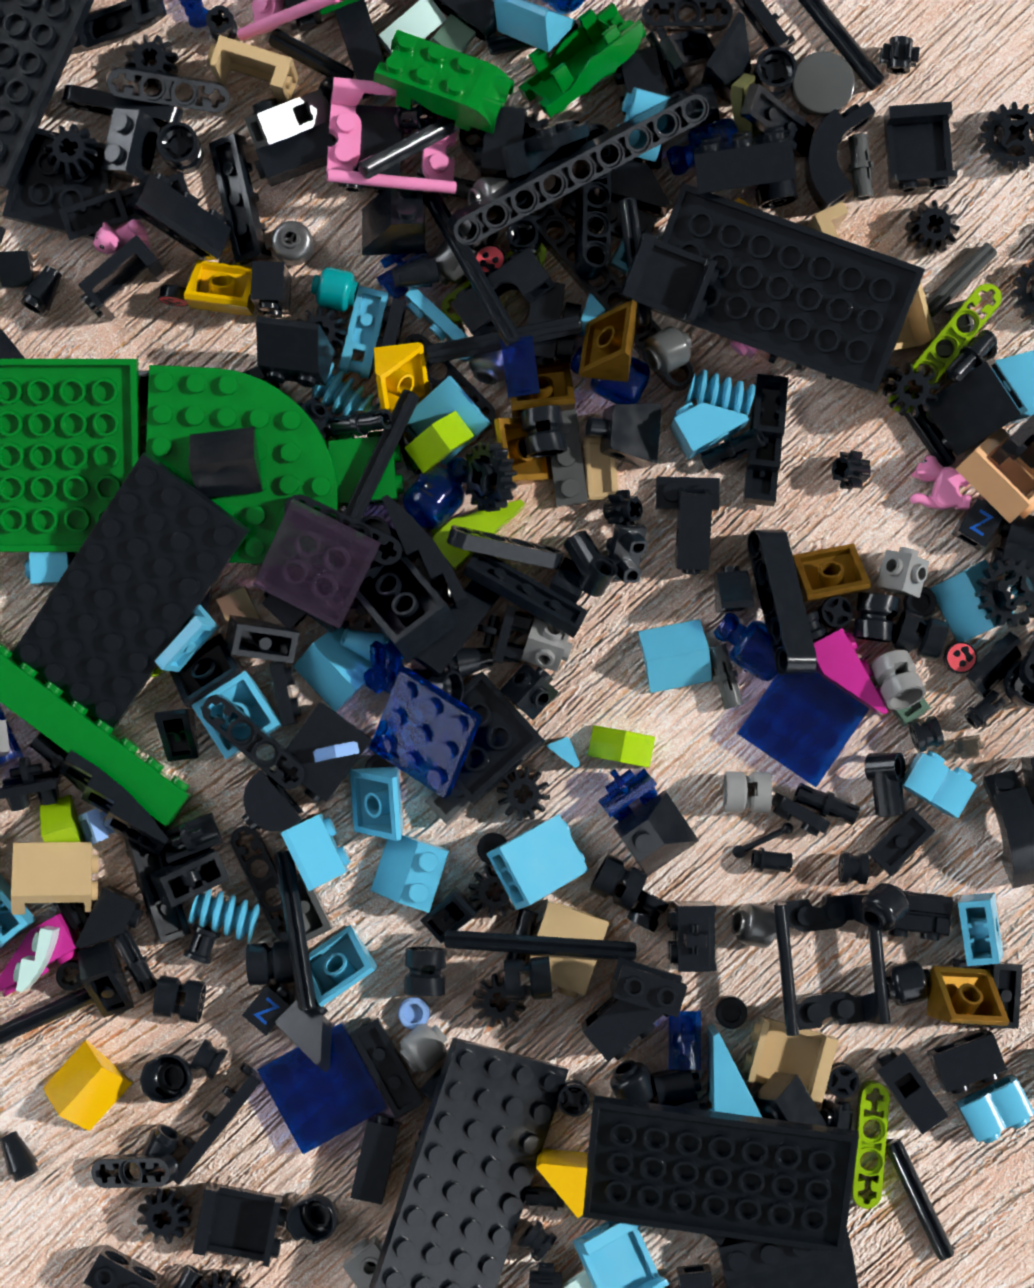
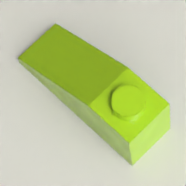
[430,499,525,571]

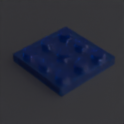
[369,667,483,798]
[736,671,869,787]
[257,1021,388,1155]

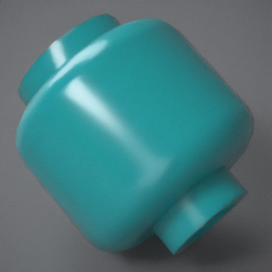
[311,267,359,312]

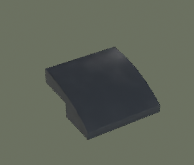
[952,959,1023,1029]

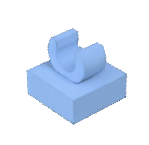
[77,808,115,845]

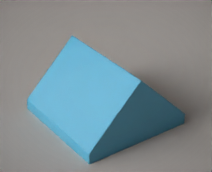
[494,0,576,53]
[929,559,1014,642]
[638,619,712,693]
[293,625,382,712]
[350,766,403,841]
[309,925,378,1007]

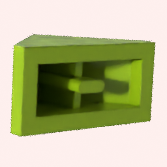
[404,410,474,474]
[587,725,655,768]
[40,795,85,842]

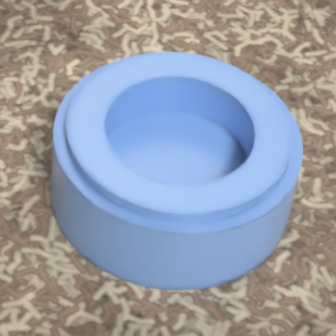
[398,996,430,1030]

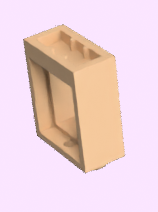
[956,428,1034,523]

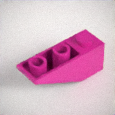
[814,628,888,715]
[0,913,79,997]

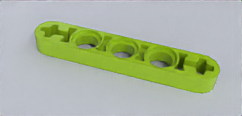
[888,284,1002,413]

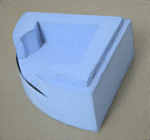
[313,741,359,762]

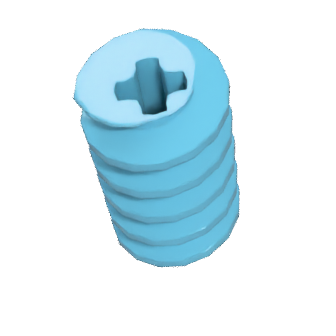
[312,362,380,416]
[685,369,756,417]
[188,888,260,943]

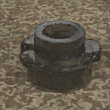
[953,735,985,759]

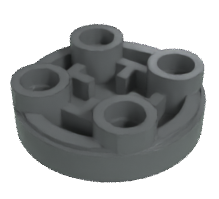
[791,51,855,116]

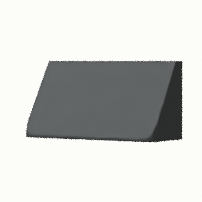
[275,873,333,941]

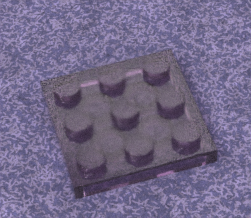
[253,499,381,629]

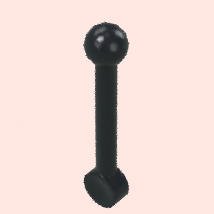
[732,822,794,858]

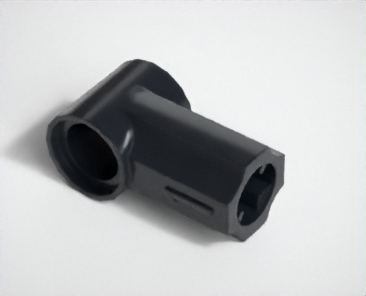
[563,531,618,597]
[865,753,906,817]

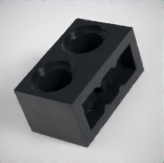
[84,1245,163,1288]

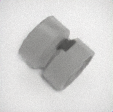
[871,650,926,710]
[723,771,772,813]

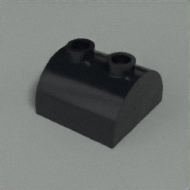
[242,770,309,831]

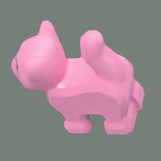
[93,219,150,255]
[910,455,971,511]

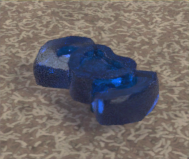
[179,0,209,28]

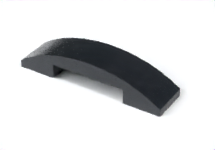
[70,0,167,55]

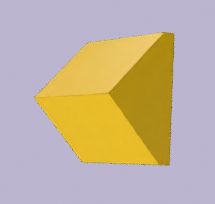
[184,260,255,317]
[374,342,430,424]
[43,1040,133,1131]
[536,1148,587,1218]

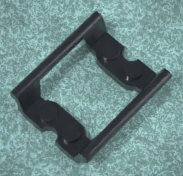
[774,893,891,1036]

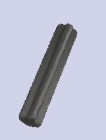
[926,243,997,317]

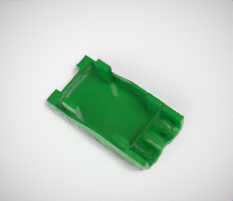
[518,3,646,118]
[373,30,514,134]

